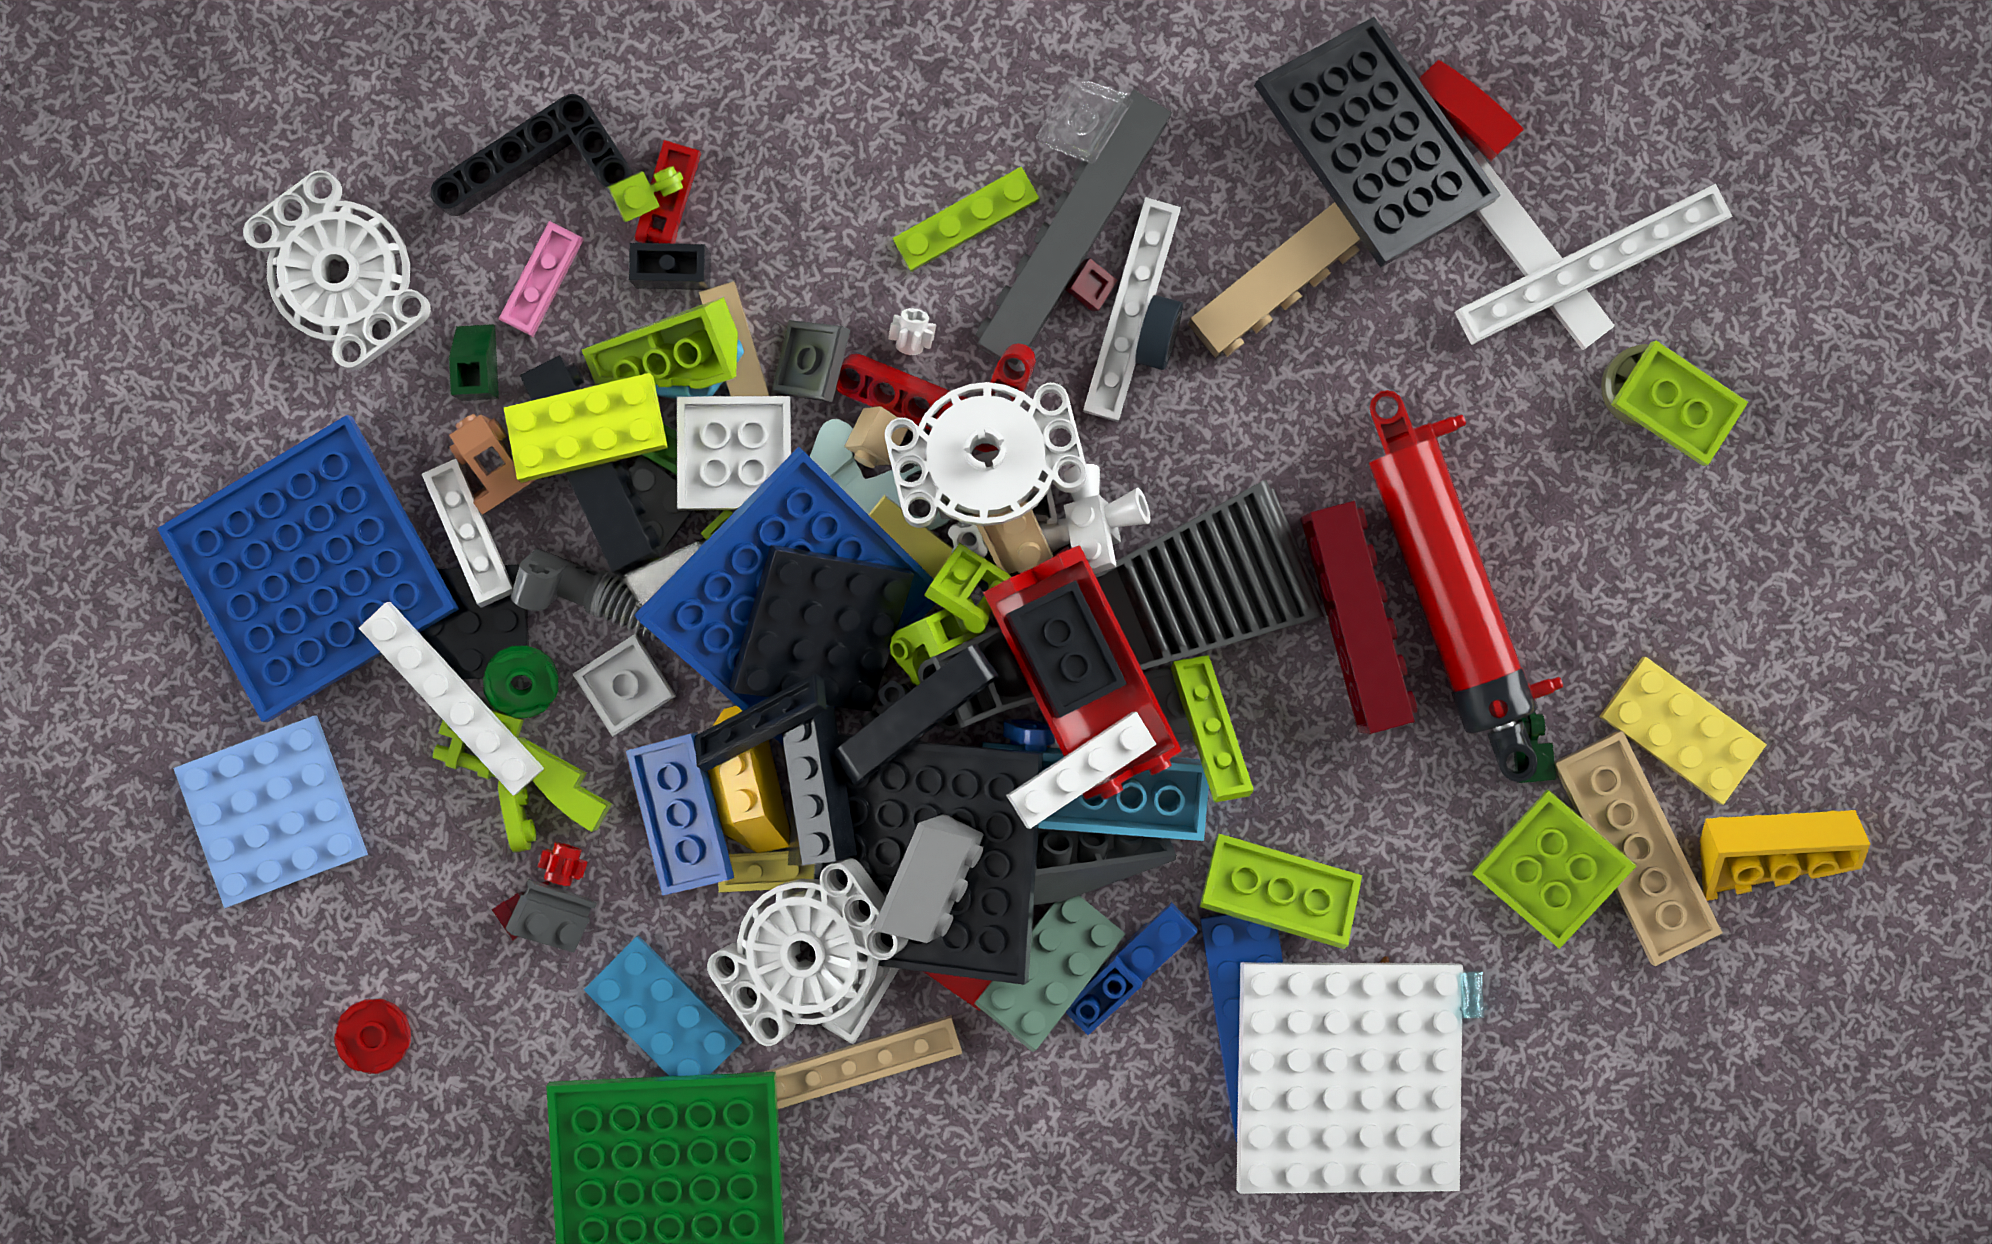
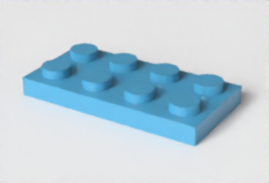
[584,935,743,1076]

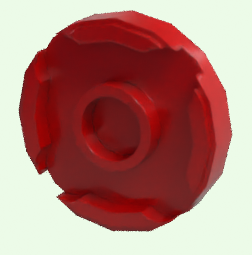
[334,998,411,1074]

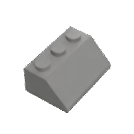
[873,814,984,943]

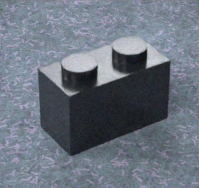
[629,243,711,290]

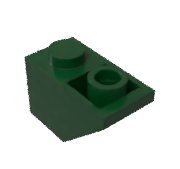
[449,324,499,401]

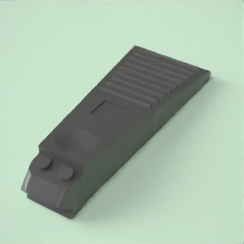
[918,479,1324,731]

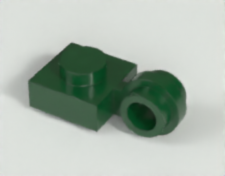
[1514,712,1556,783]

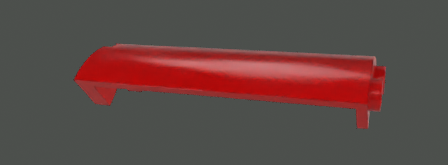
[983,545,1182,800]

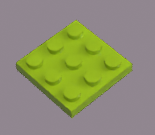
[1472,789,1637,949]

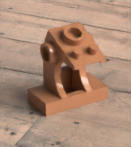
[449,414,537,515]

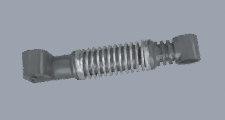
[511,548,668,647]

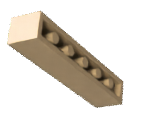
[1188,202,1362,358]

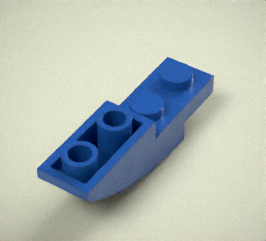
[1065,902,1198,1035]

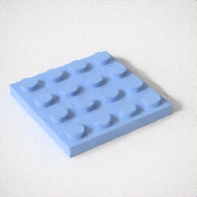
[173,716,368,908]

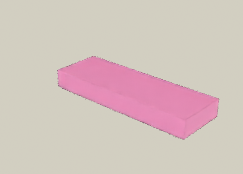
[499,221,584,337]

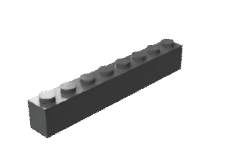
[976,89,1172,371]

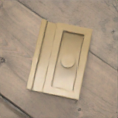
[973,499,1053,574]

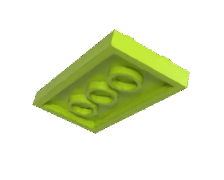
[1200,834,1362,949]

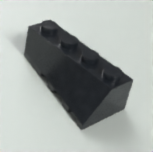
[782,706,857,866]

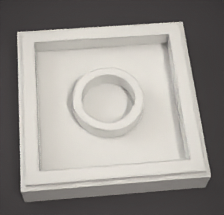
[573,634,676,737]

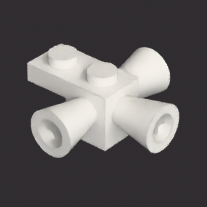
[1038,464,1150,574]

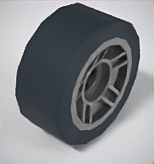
[1135,295,1183,370]

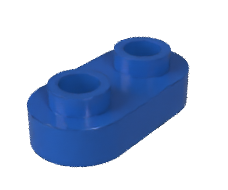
[1003,719,1055,752]

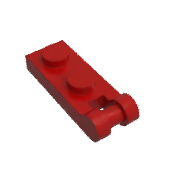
[635,140,701,244]

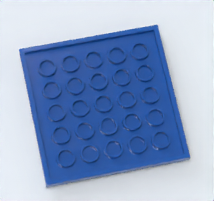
[157,415,459,722]
[634,447,936,746]

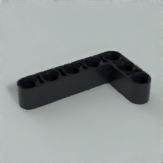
[430,94,634,216]

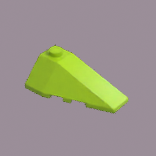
[582,297,738,389]

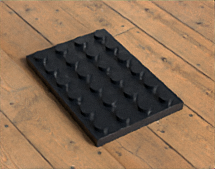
[1254,17,1501,268]

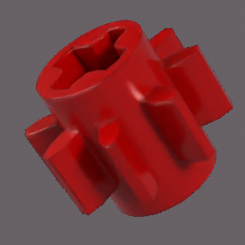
[537,842,588,886]

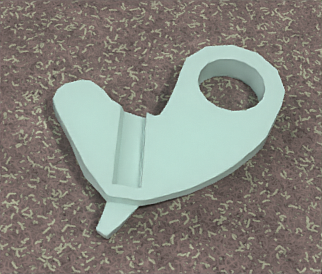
[810,419,950,531]

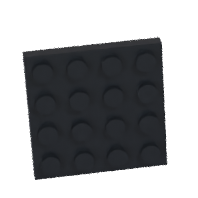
[729,545,914,711]

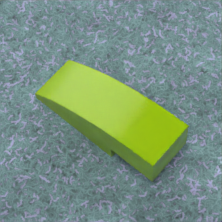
[517,737,612,832]

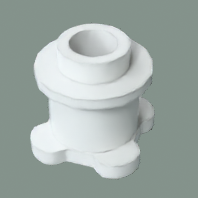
[948,521,988,558]

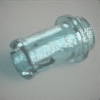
[1458,971,1488,1018]

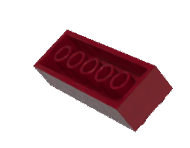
[1300,500,1417,734]

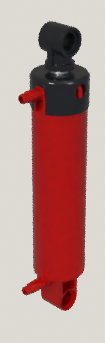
[1369,390,1563,782]

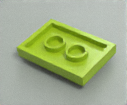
[1611,340,1749,466]

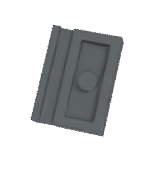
[506,879,597,953]

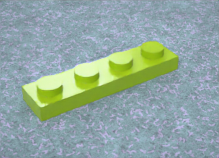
[892,166,1040,272]
[1171,655,1254,803]

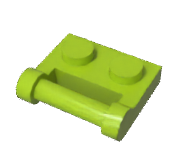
[924,543,1011,633]

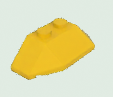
[708,706,790,853]

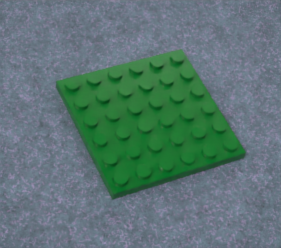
[546,1072,785,1244]

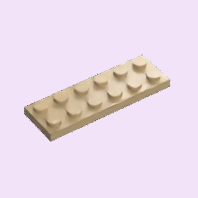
[1554,730,1722,966]

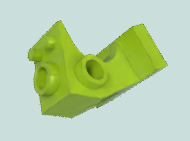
[890,598,986,686]

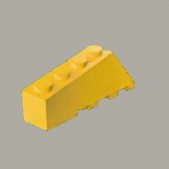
[1700,810,1871,901]

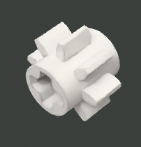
[888,308,936,355]

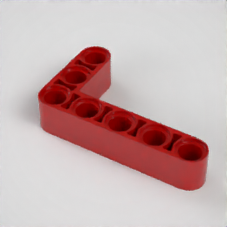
[836,343,1036,453]

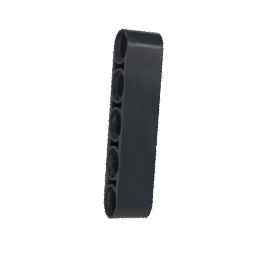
[833,644,999,785]

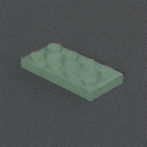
[974,895,1125,1052]

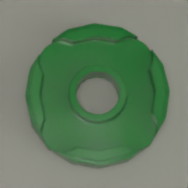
[483,646,559,718]

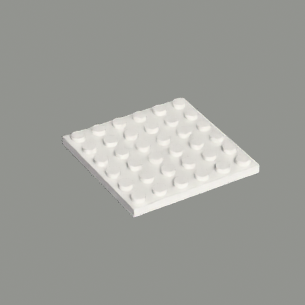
[1236,962,1463,1194]

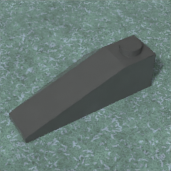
[1034,828,1177,905]

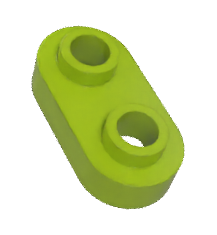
[498,781,536,853]

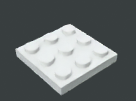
[677,396,791,511]

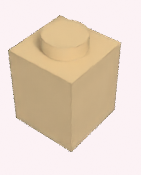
[844,406,908,468]

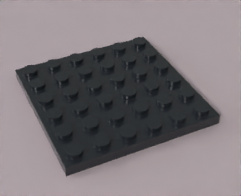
[809,733,1043,985]

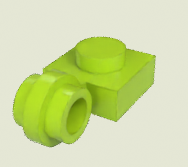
[608,166,683,222]

